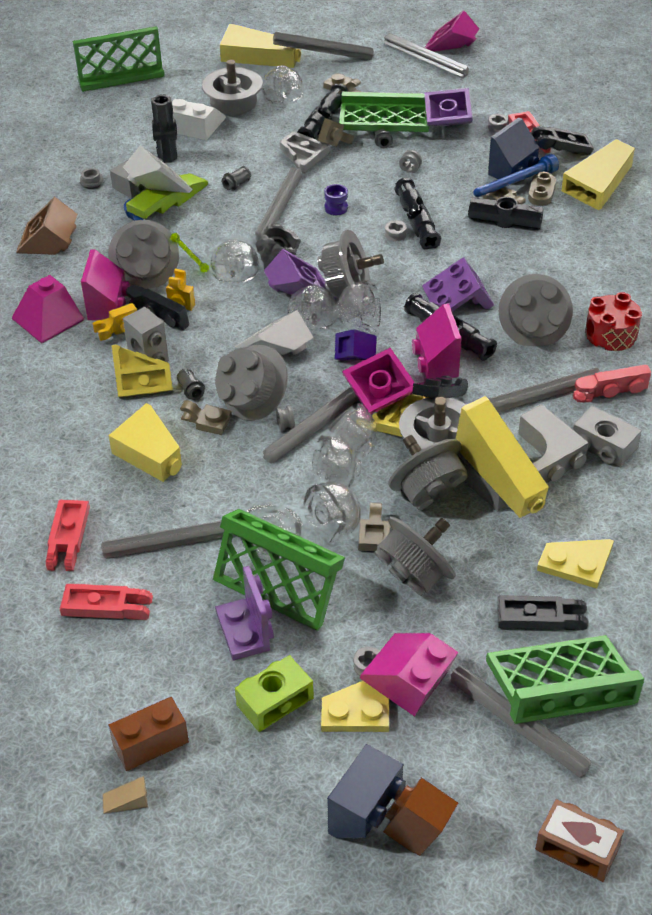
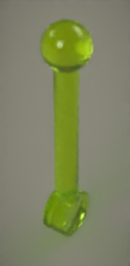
[170,233,210,273]

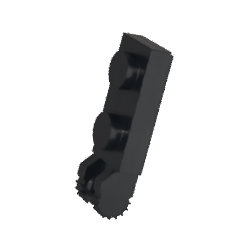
[531,126,594,155]
[126,285,189,330]
[412,376,468,399]
[497,595,589,630]

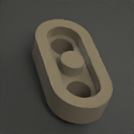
[528,172,556,206]

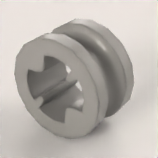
[488,114,508,132]
[399,150,422,173]
[385,220,407,242]
[276,405,295,432]
[353,647,380,676]

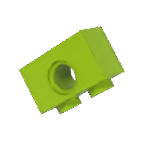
[235,655,314,732]

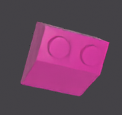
[81,249,130,320]
[412,303,461,379]
[360,633,458,717]

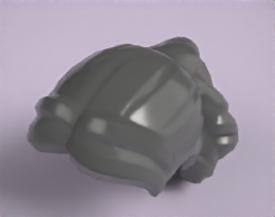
[255,223,301,270]

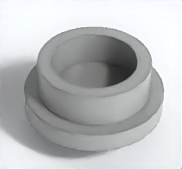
[80,168,103,188]

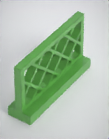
[72,26,165,92]
[339,92,429,132]
[213,509,345,631]
[486,635,644,724]

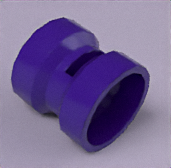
[324,184,348,216]

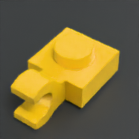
[166,269,195,311]
[92,303,137,341]

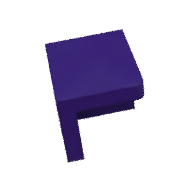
[334,329,377,361]

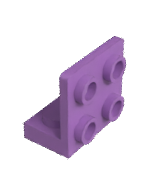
[422,257,494,311]
[215,566,274,661]

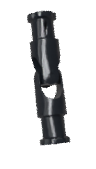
[297,83,348,139]
[394,178,441,250]
[404,292,497,361]

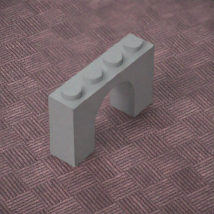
[458,404,588,512]

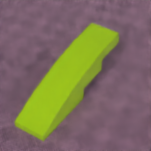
[126,173,208,219]

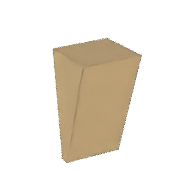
[103,776,148,814]

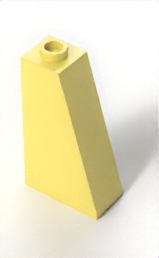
[220,24,301,68]
[561,139,635,210]
[456,396,549,518]

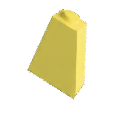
[108,403,182,482]

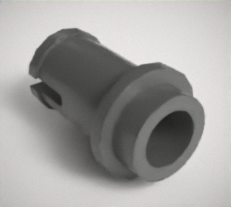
[373,129,392,148]
[221,166,251,190]
[177,368,205,400]

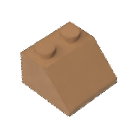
[16,196,78,255]

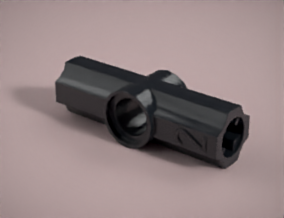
[151,94,178,163]
[468,197,544,229]

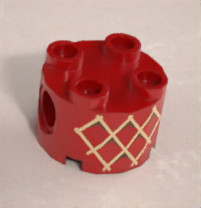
[585,292,642,351]

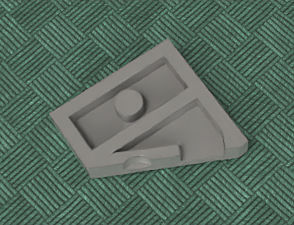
[280,131,330,173]

